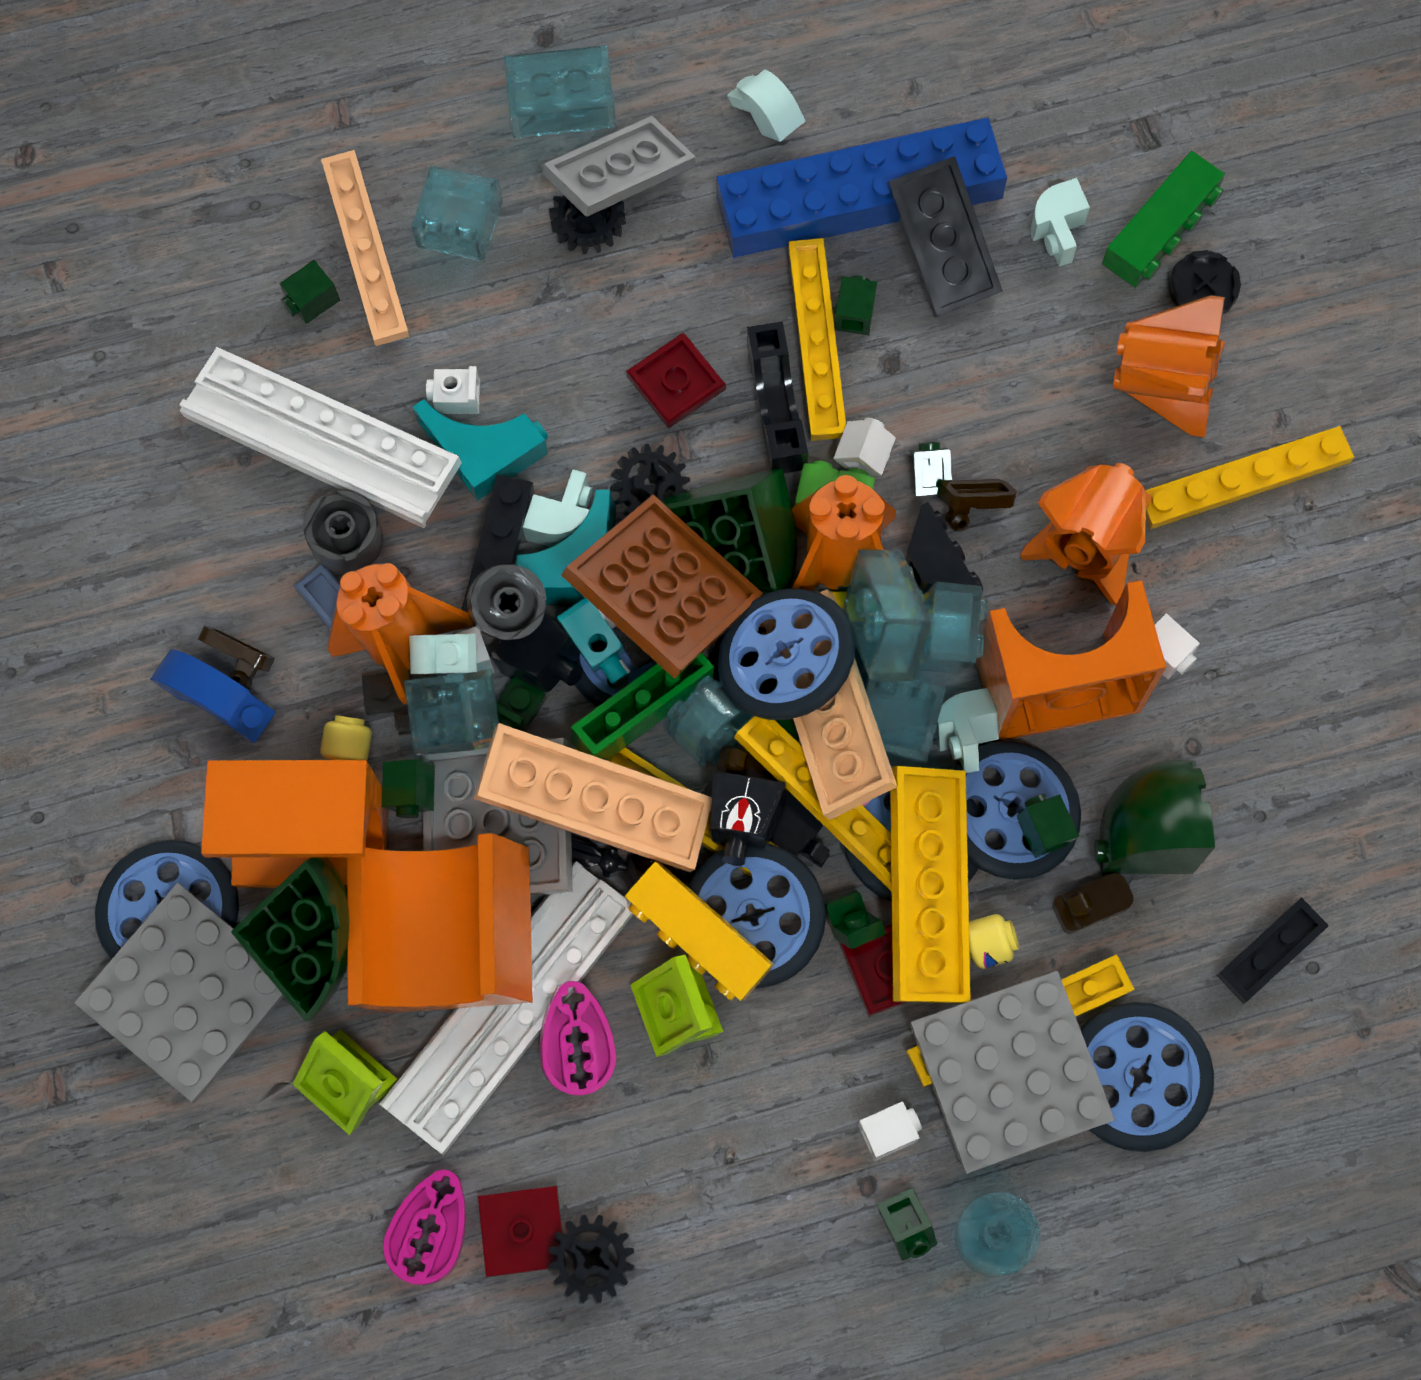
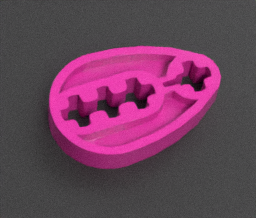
[539,981,616,1095]
[383,1170,467,1285]

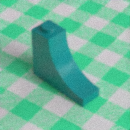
[412,399,549,501]
[516,489,616,605]

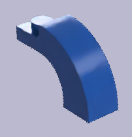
[150,649,276,743]

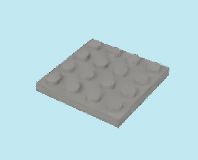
[423,738,573,896]
[74,883,284,1103]
[910,970,1115,1174]

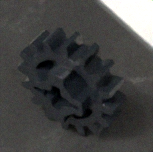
[549,195,626,254]
[610,444,690,516]
[547,1215,634,1304]

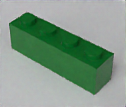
[1102,150,1225,288]
[571,653,714,761]

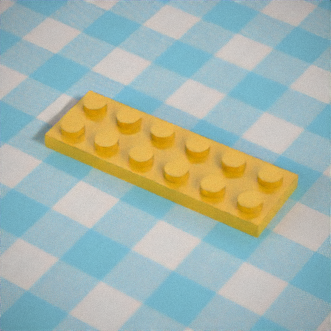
[890,766,970,1004]

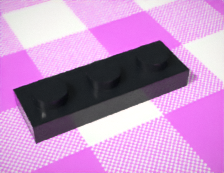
[1216,897,1329,1004]

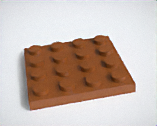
[561,494,763,679]

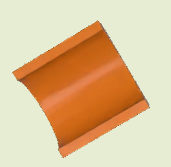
[975,580,1166,742]
[201,760,389,888]
[347,833,533,1013]

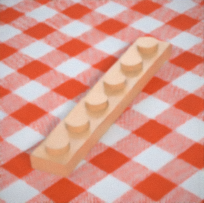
[321,150,410,346]

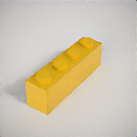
[624,862,775,1001]

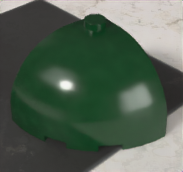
[661,468,797,596]
[1094,760,1215,874]
[231,857,349,1022]

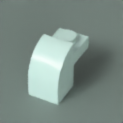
[727,69,805,142]
[1031,178,1090,267]
[522,469,592,547]
[409,634,477,674]
[937,688,999,773]

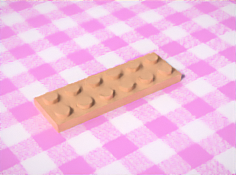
[764,589,897,820]
[474,723,712,872]

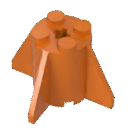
[1113,296,1225,437]
[1020,463,1152,605]
[791,475,900,606]
[328,563,474,704]

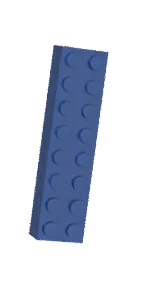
[716,117,1007,258]

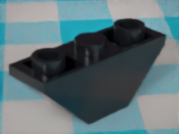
[905,502,983,609]

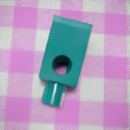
[557,598,630,685]

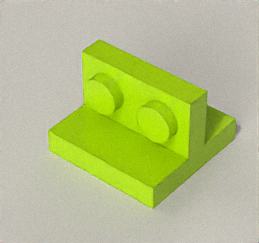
[630,955,724,1057]
[292,1029,398,1135]

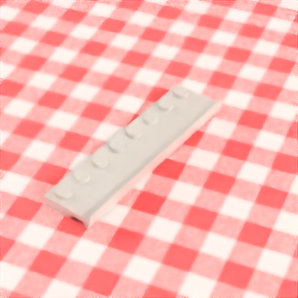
[179,347,462,528]
[379,861,634,1156]

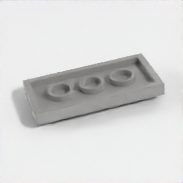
[543,116,696,217]

